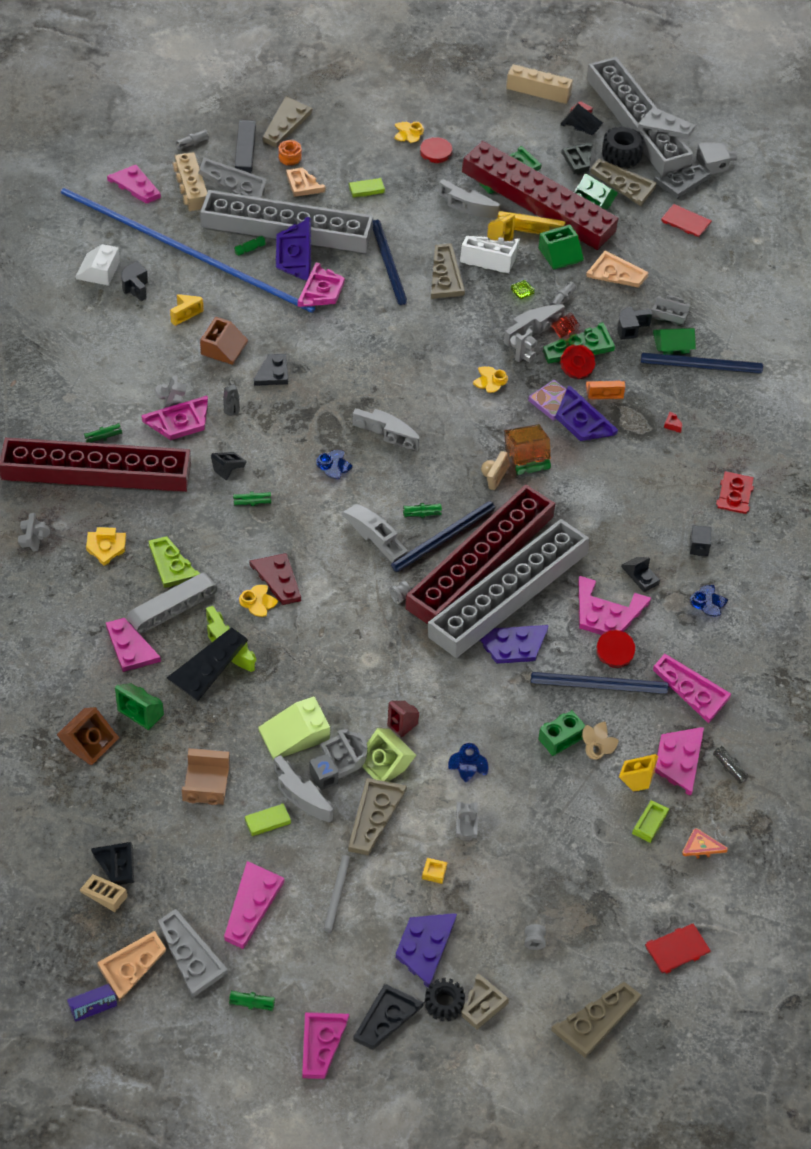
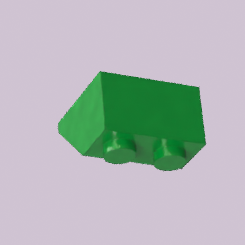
[653,328,696,354]
[115,683,164,731]

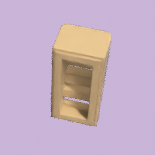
[80,874,128,912]

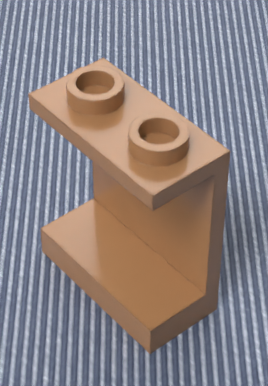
[182,748,230,805]

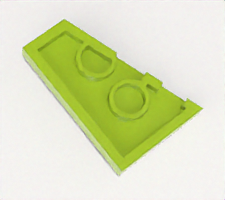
[148,536,200,588]

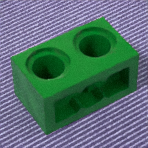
[538,710,586,756]

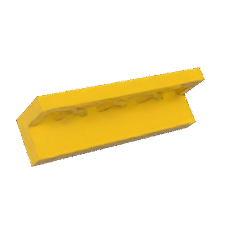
[498,211,565,234]

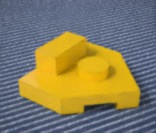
[86,527,126,566]

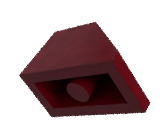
[387,701,419,738]

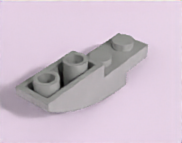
[438,179,501,218]
[504,304,565,347]
[353,408,420,451]
[342,504,408,563]
[274,755,334,822]

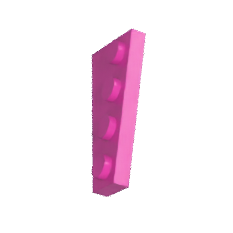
[653,654,731,724]
[224,861,284,949]

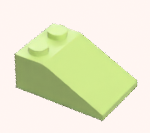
[258,696,330,760]

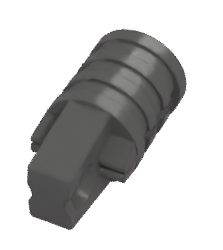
[223,384,240,416]

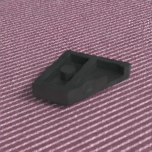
[562,143,592,174]

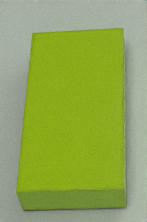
[349,178,385,198]
[632,800,669,843]
[244,803,291,836]

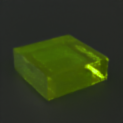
[511,280,535,300]

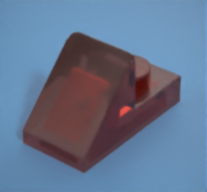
[552,311,580,338]

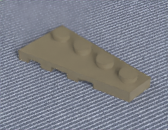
[263,96,312,148]
[590,159,657,206]
[431,243,465,299]
[348,778,407,855]
[551,982,641,1058]

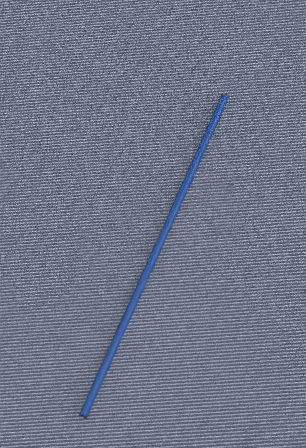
[61,188,315,313]

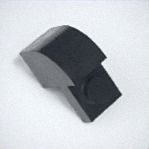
[121,261,148,301]
[617,306,652,340]

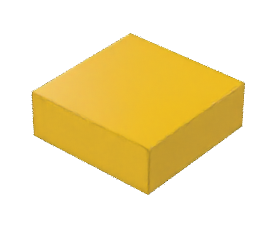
[422,858,448,884]

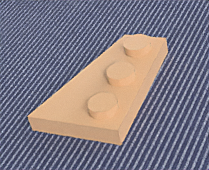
[586,251,648,288]
[97,931,166,1001]

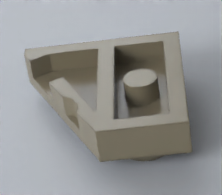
[461,974,509,1030]

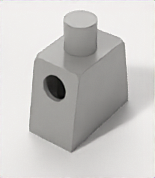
[696,143,737,174]

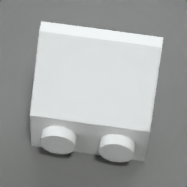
[76,244,120,286]

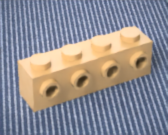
[506,64,573,104]
[173,152,207,211]

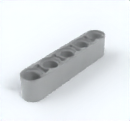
[127,573,218,633]

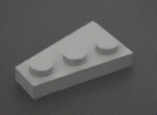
[637,107,696,139]

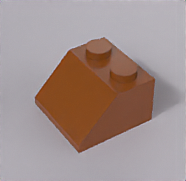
[57,707,119,765]

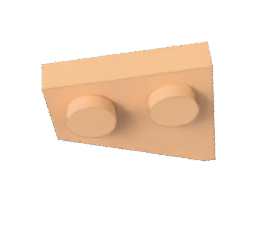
[286,168,325,197]

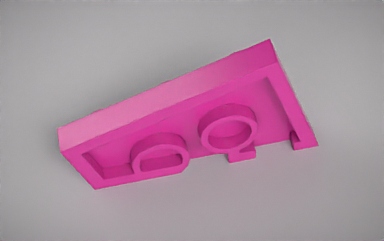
[107,164,161,204]
[106,618,161,672]
[302,1013,349,1079]

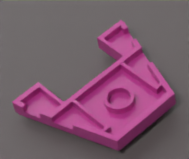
[578,576,651,635]

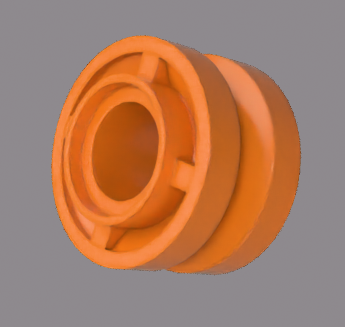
[279,140,302,165]

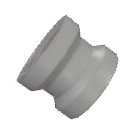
[389,581,411,604]
[524,924,546,950]

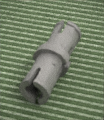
[176,129,209,151]
[549,281,577,306]

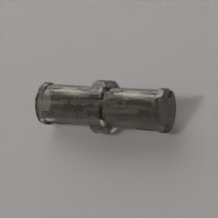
[713,746,749,784]

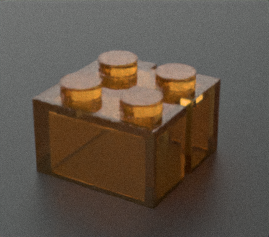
[504,424,551,465]

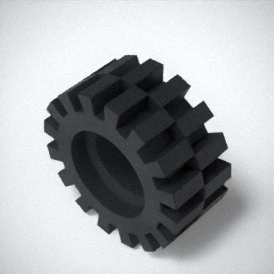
[425,978,465,1022]

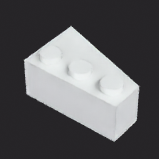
[460,236,520,273]

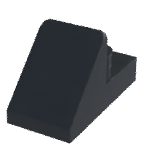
[211,452,247,480]
[621,557,660,592]

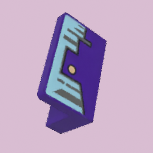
[67,984,117,1022]

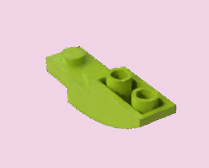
[206,606,257,672]

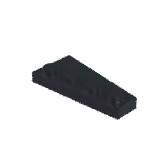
[167,627,248,702]

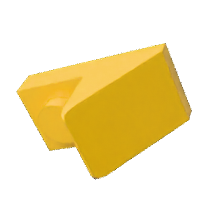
[170,294,204,326]

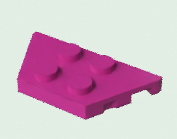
[298,262,345,307]
[141,396,208,440]
[655,727,704,796]

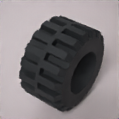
[602,126,644,168]

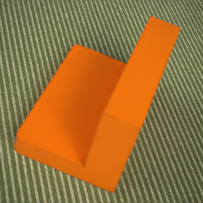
[586,381,625,400]

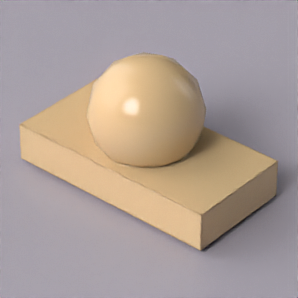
[481,451,510,490]

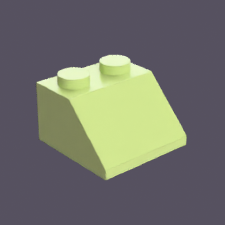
[362,728,416,782]

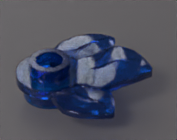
[316,450,353,479]
[690,585,728,617]
[448,743,489,782]

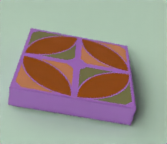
[528,380,566,421]

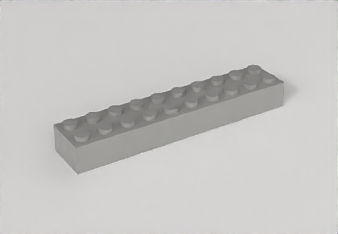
[587,57,693,177]
[200,190,373,253]
[428,519,589,658]

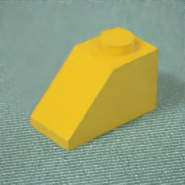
[487,213,516,241]
[619,754,658,792]

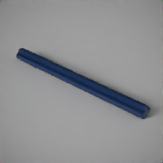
[373,219,407,305]
[641,352,763,373]
[391,501,495,572]
[531,672,668,694]

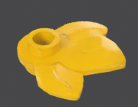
[394,122,424,143]
[473,367,508,393]
[239,585,278,617]

